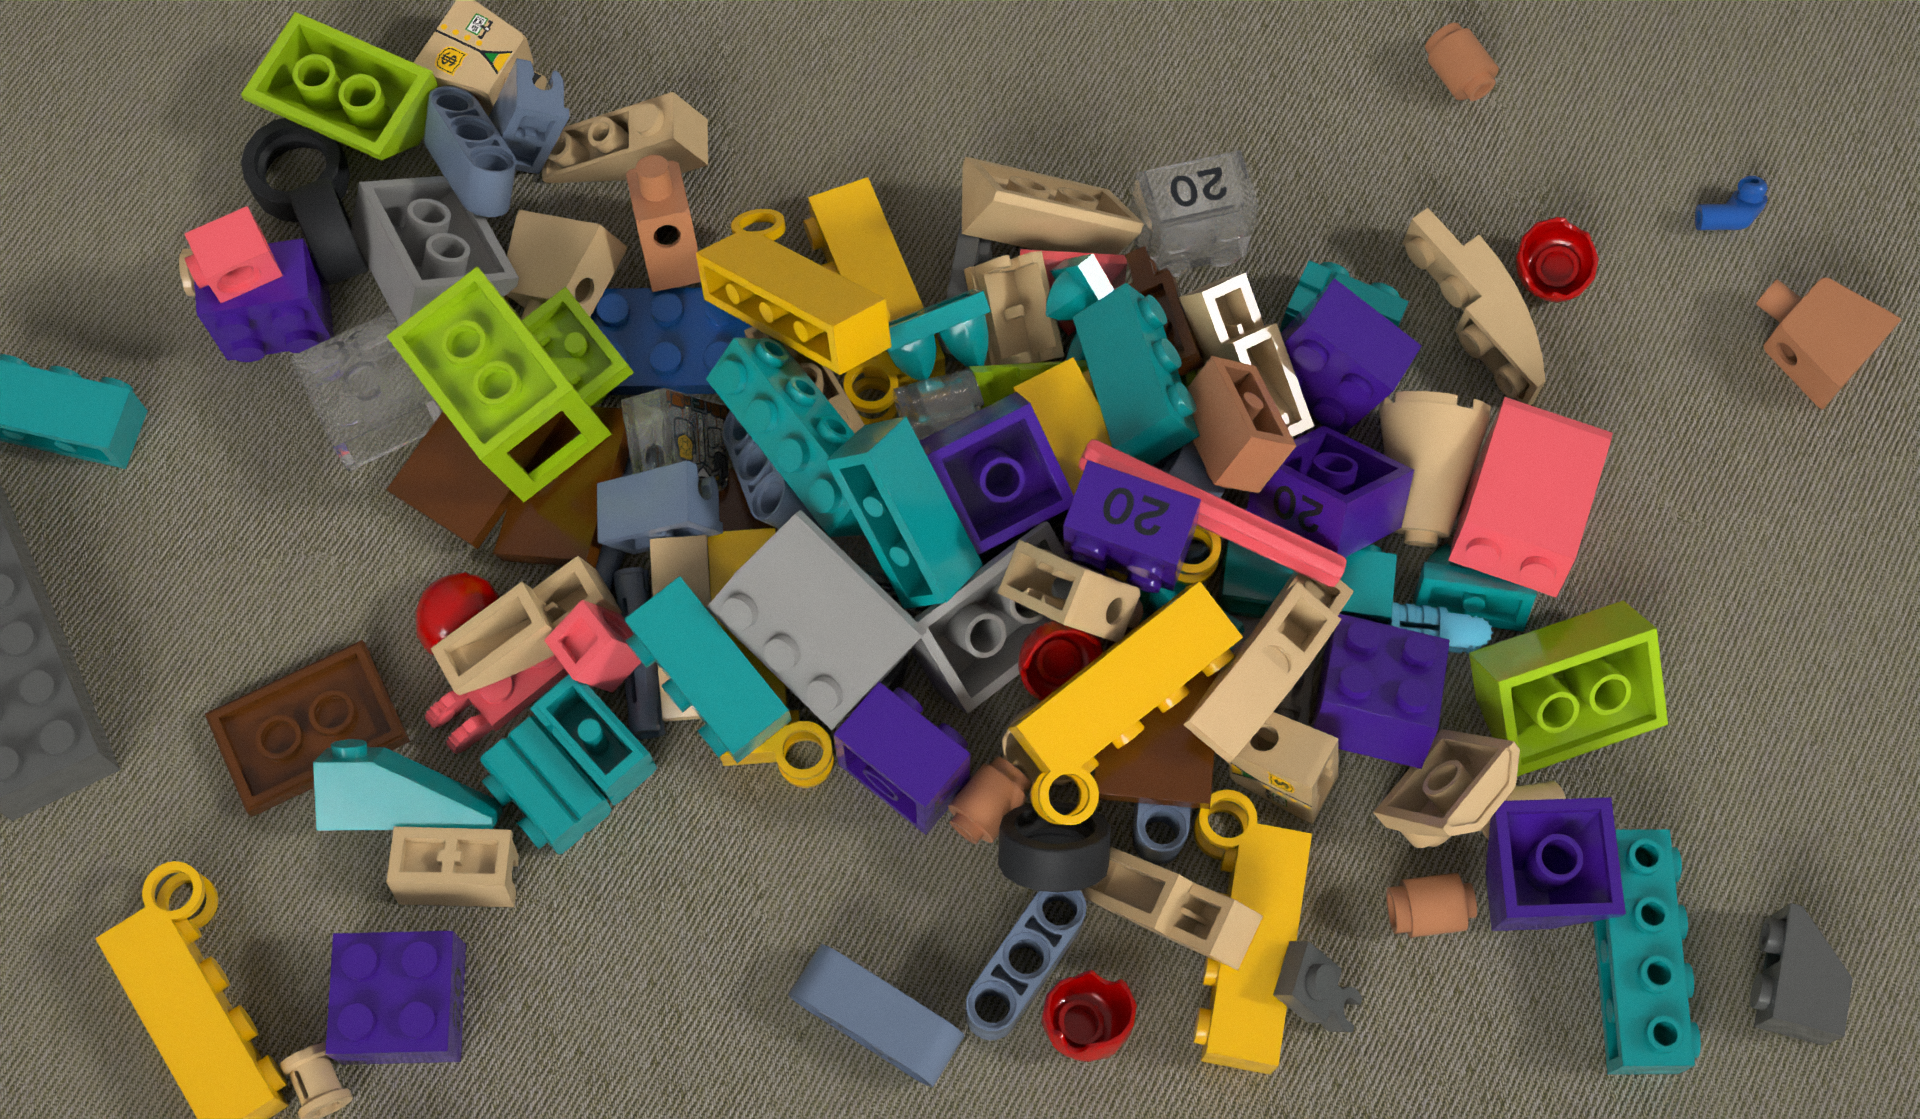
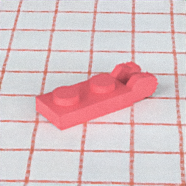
[424,655,568,754]

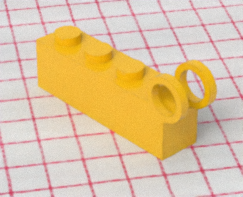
[803,177,945,425]
[696,209,892,375]
[1013,357,1221,585]
[708,528,834,788]
[1008,581,1243,825]
[1193,790,1312,1075]
[95,861,289,1119]

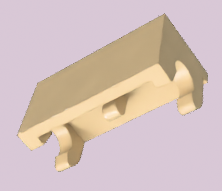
[964,251,1065,366]
[386,827,518,907]

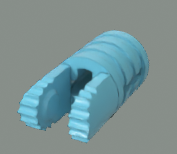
[1388,602,1494,654]

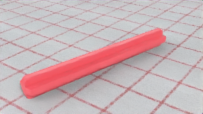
[1078,439,1347,587]

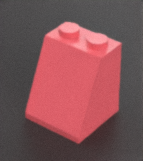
[1448,397,1613,598]

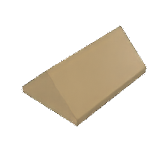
[962,157,1144,255]

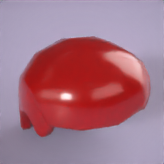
[1515,217,1599,303]
[415,572,500,656]
[1018,620,1103,701]
[1041,970,1137,1062]

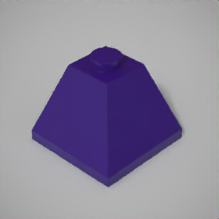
[1485,797,1626,931]

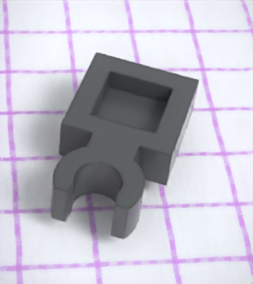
[1273,941,1362,1032]

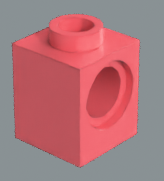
[184,206,283,303]
[544,599,641,693]

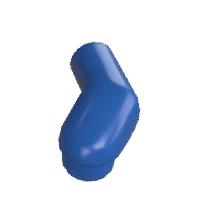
[1695,176,1768,230]

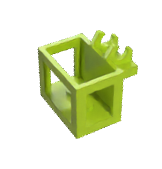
[387,266,634,502]

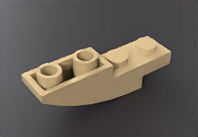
[1402,208,1546,405]
[1183,571,1354,763]

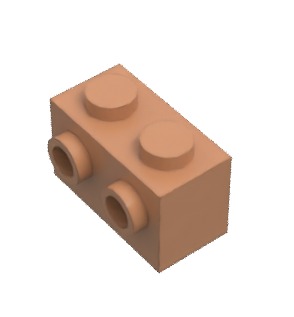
[1187,356,1296,493]

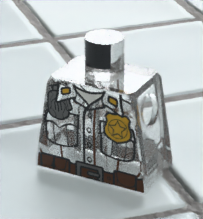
[621,388,730,496]

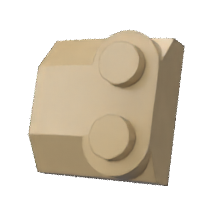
[1373,729,1520,848]

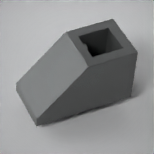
[1750,903,1853,1046]

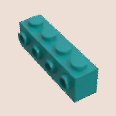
[706,337,865,537]
[1593,829,1701,1075]

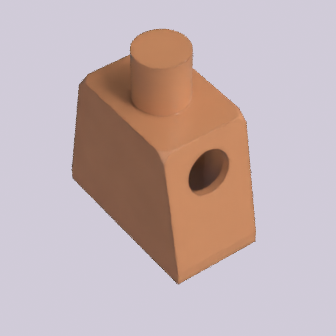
[626,155,701,292]
[1756,277,1902,410]

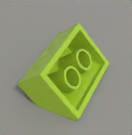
[241,12,438,160]
[1469,600,1668,777]

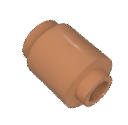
[1425,22,1499,101]
[948,756,1032,844]
[1386,872,1477,938]

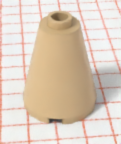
[1379,391,1491,547]

